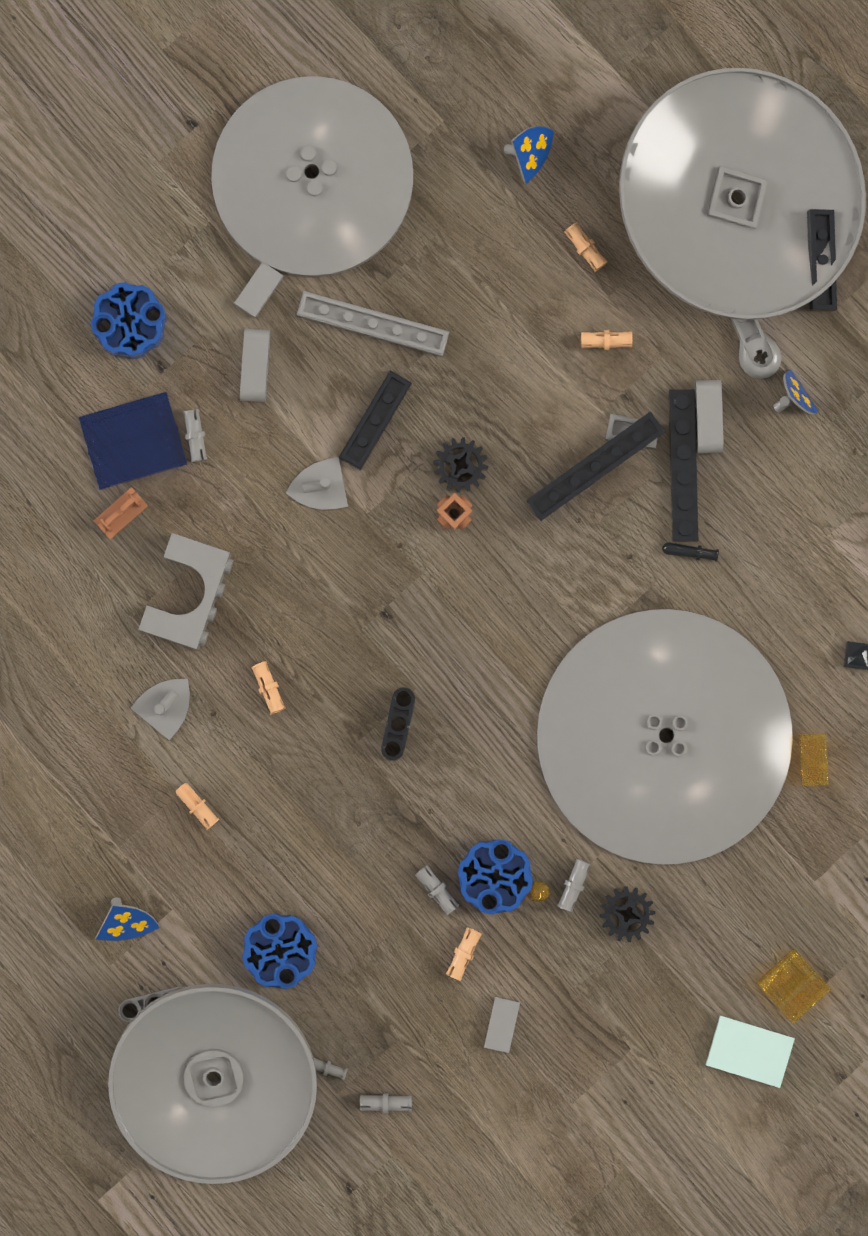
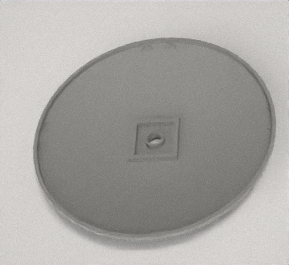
[619,68,866,320]
[537,609,793,864]

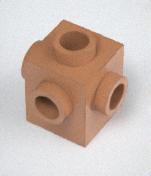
[436,493,473,532]

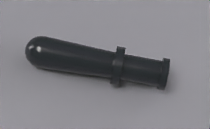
[662,542,719,562]

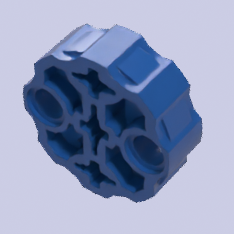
[91,282,167,360]
[458,839,533,914]
[242,913,318,989]

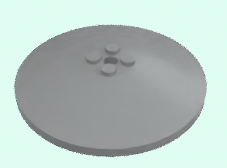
[211,76,413,277]
[108,984,317,1184]

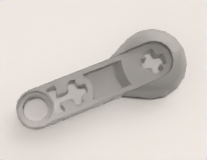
[731,319,782,379]

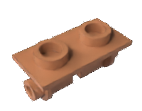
[93,487,148,540]

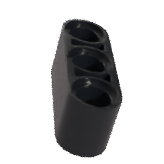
[381,687,415,761]

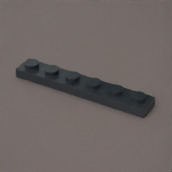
[668,389,699,542]
[526,411,665,521]

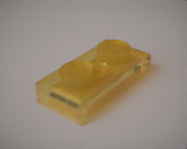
[799,734,829,786]

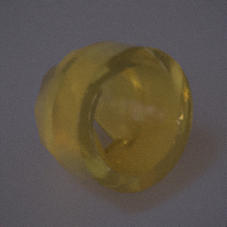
[531,881,550,902]

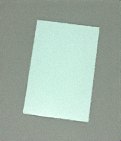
[705,1016,795,1088]

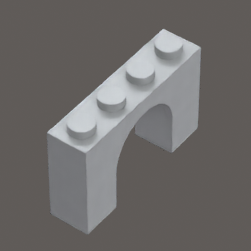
[138,533,234,651]

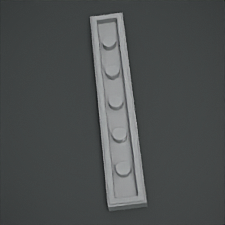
[297,291,450,357]

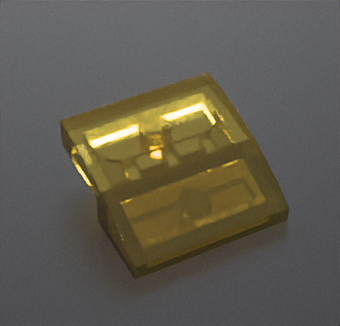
[756,948,831,1024]

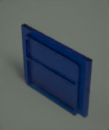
[79,392,188,490]

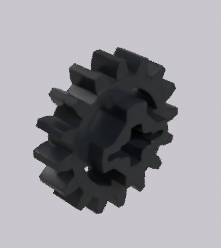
[433,437,488,493]
[599,886,656,942]

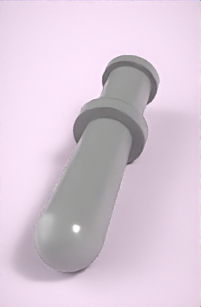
[314,1058,348,1081]

